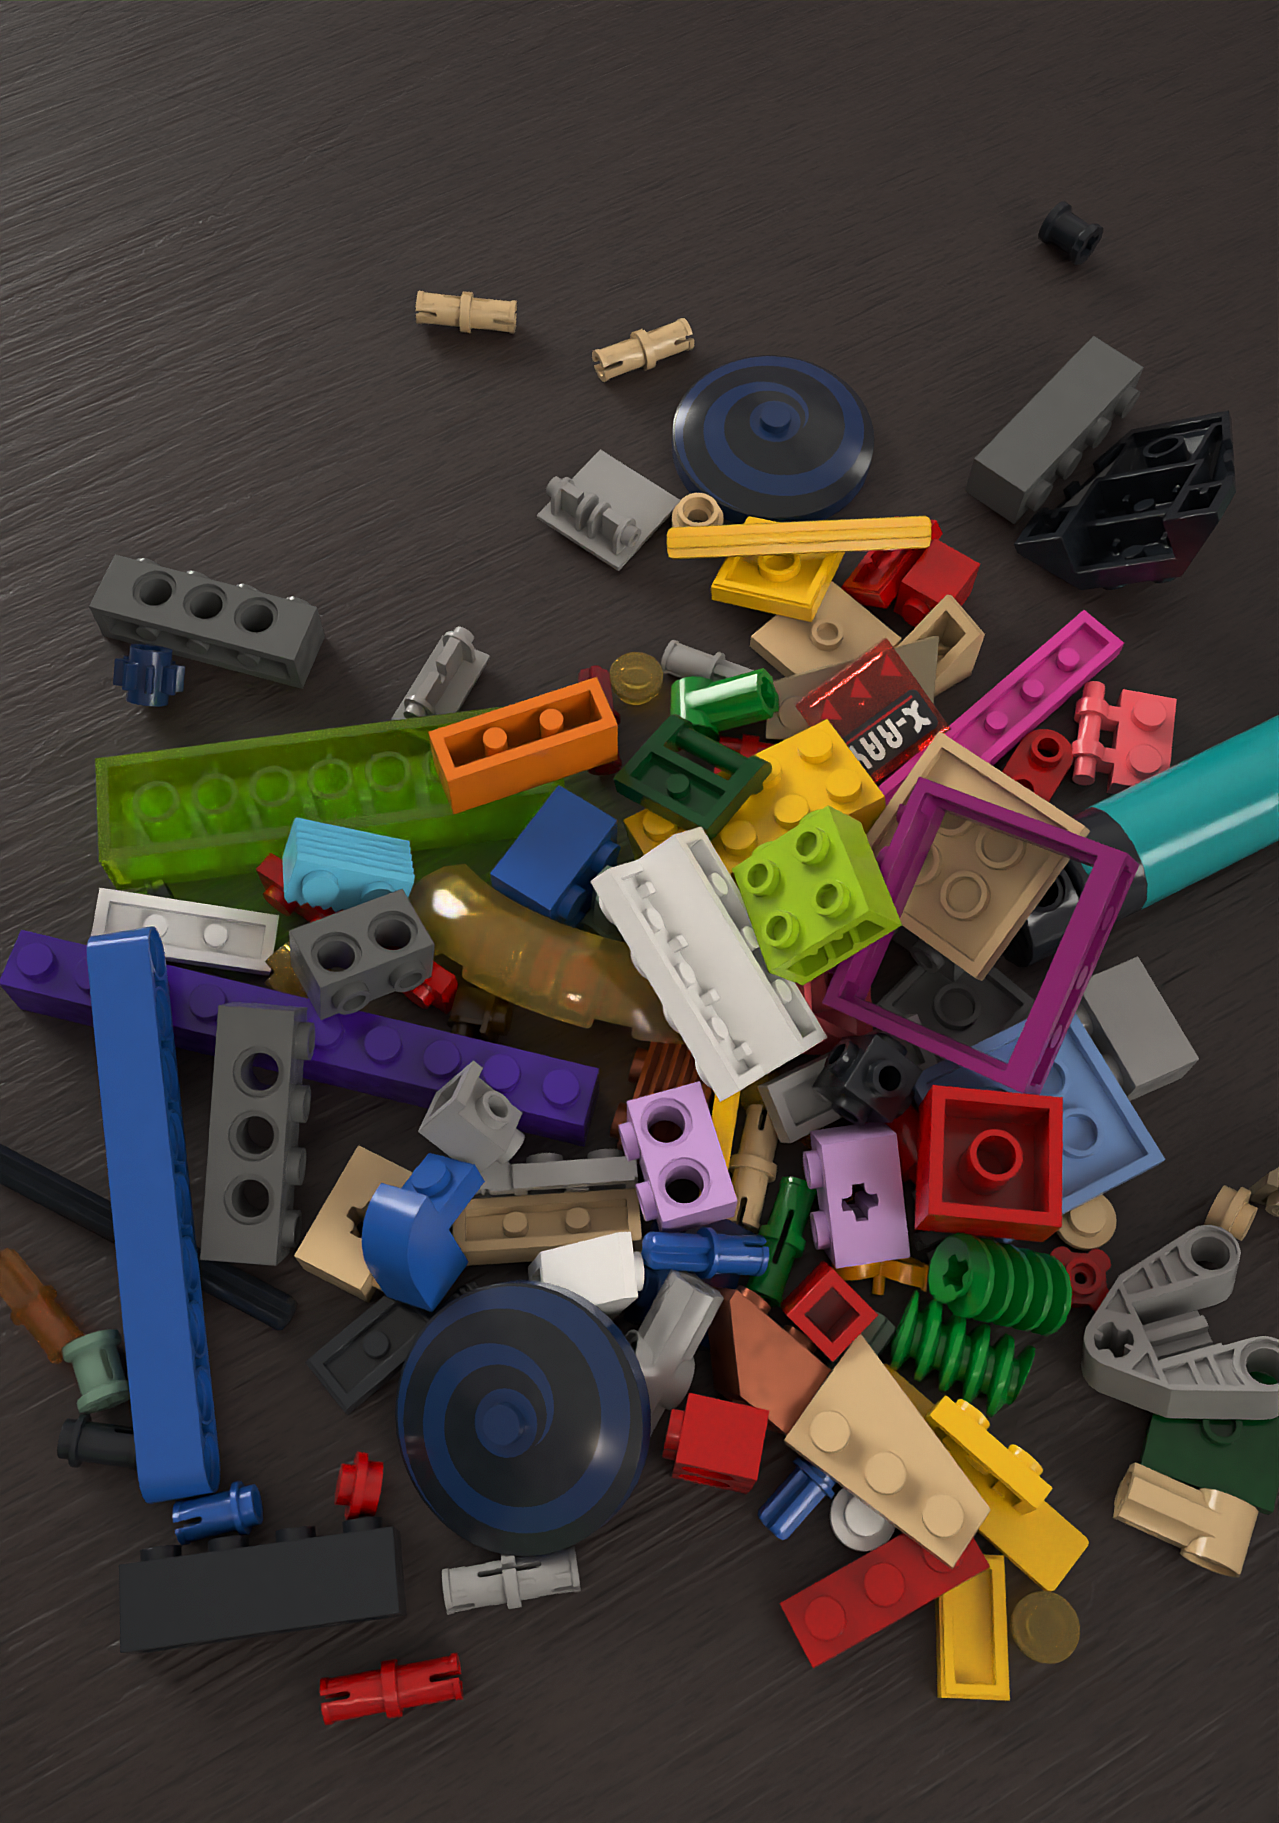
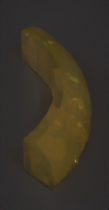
[408,864,686,1044]

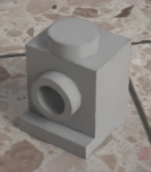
[418,1060,525,1173]

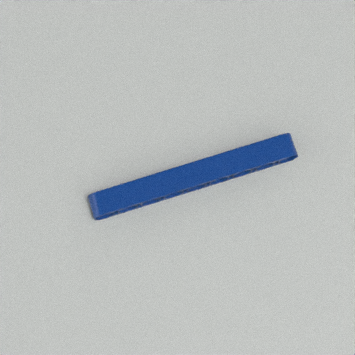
[87,926,221,1504]

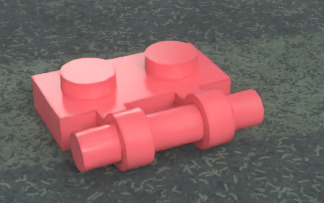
[1071,681,1177,794]

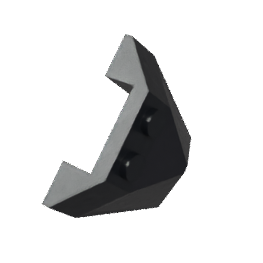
[1014,410,1236,590]

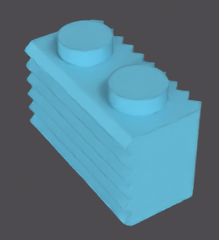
[282,817,415,912]

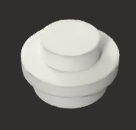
[829,1488,895,1552]

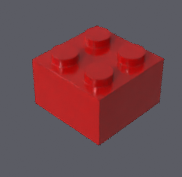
[915,1085,1063,1242]

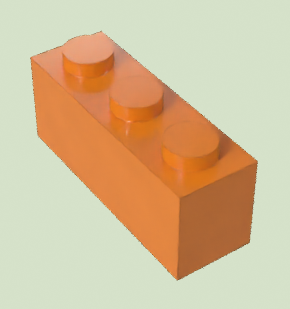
[428,677,618,815]

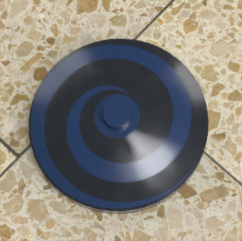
[672,355,874,524]
[395,1280,651,1556]

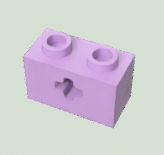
[803,1122,910,1269]

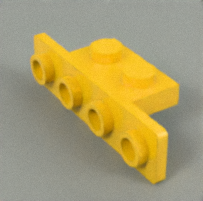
[884,1364,1089,1592]

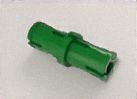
[745,1176,817,1308]

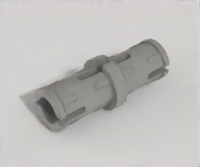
[442,1546,581,1615]

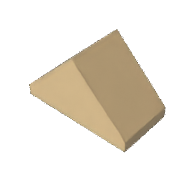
[898,595,985,697]

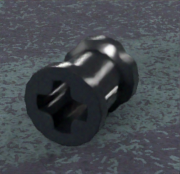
[1038,201,1103,265]

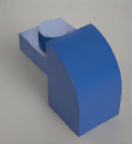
[362,1153,485,1312]

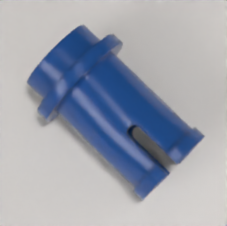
[173,1481,263,1546]

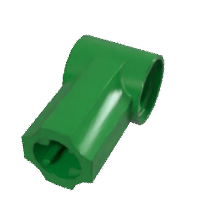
[670,668,779,741]

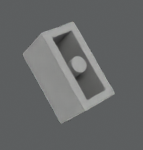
[1076,956,1199,1101]

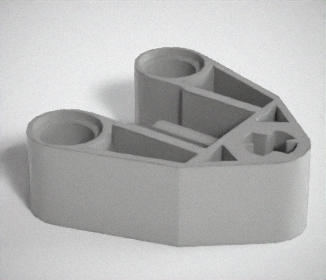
[1081,1225,1279,1420]

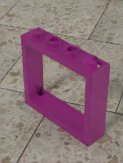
[822,777,1139,1095]

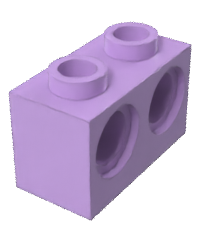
[618,1081,738,1233]

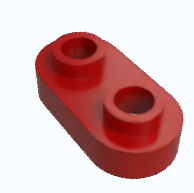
[1002,729,1073,803]

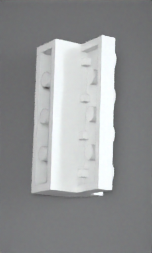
[590,827,828,1102]

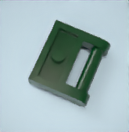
[613,714,772,842]

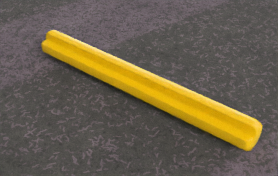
[667,516,931,559]

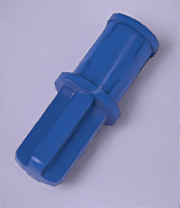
[641,1227,769,1279]
[757,1457,836,1540]

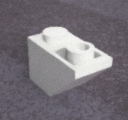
[528,1232,644,1320]

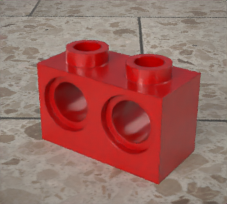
[662,1393,769,1494]

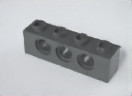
[89,554,325,689]
[200,1002,315,1266]

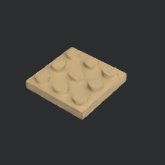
[866,731,1090,981]

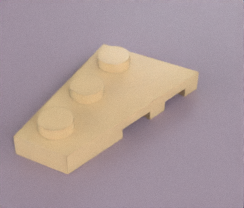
[784,1334,991,1569]

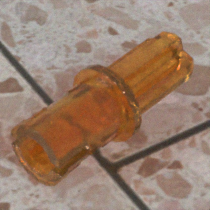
[0,1248,86,1364]

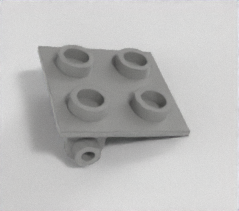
[537,449,681,571]

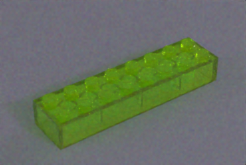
[95,706,565,890]

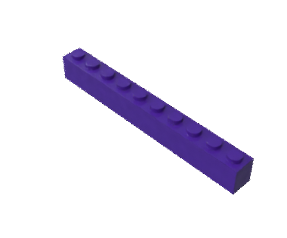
[0,930,600,1147]

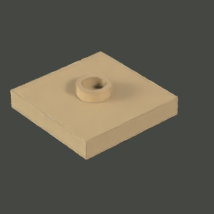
[750,581,902,677]

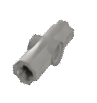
[625,1269,724,1436]

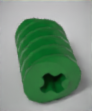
[928,1232,1072,1336]
[890,1290,1036,1418]

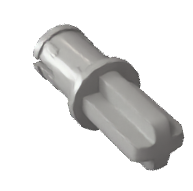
[660,640,754,682]

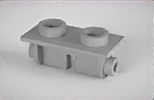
[391,626,490,738]

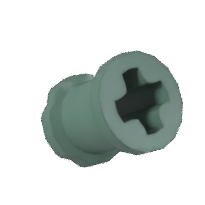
[61,1329,130,1414]

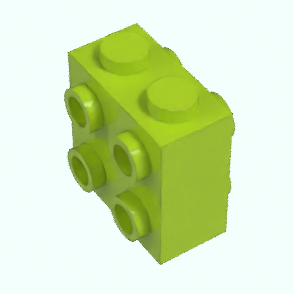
[732,805,902,985]

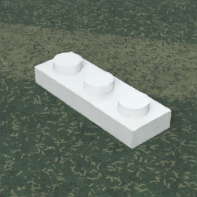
[91,888,279,976]

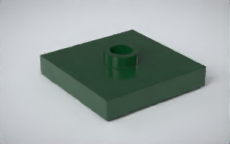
[1139,1371,1279,1515]

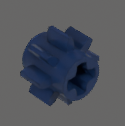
[113,644,185,707]

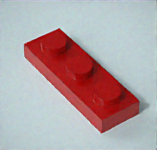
[779,1533,990,1669]

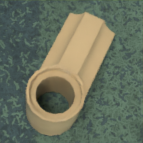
[1113,1462,1259,1578]

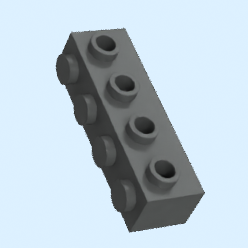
[965,336,1144,524]

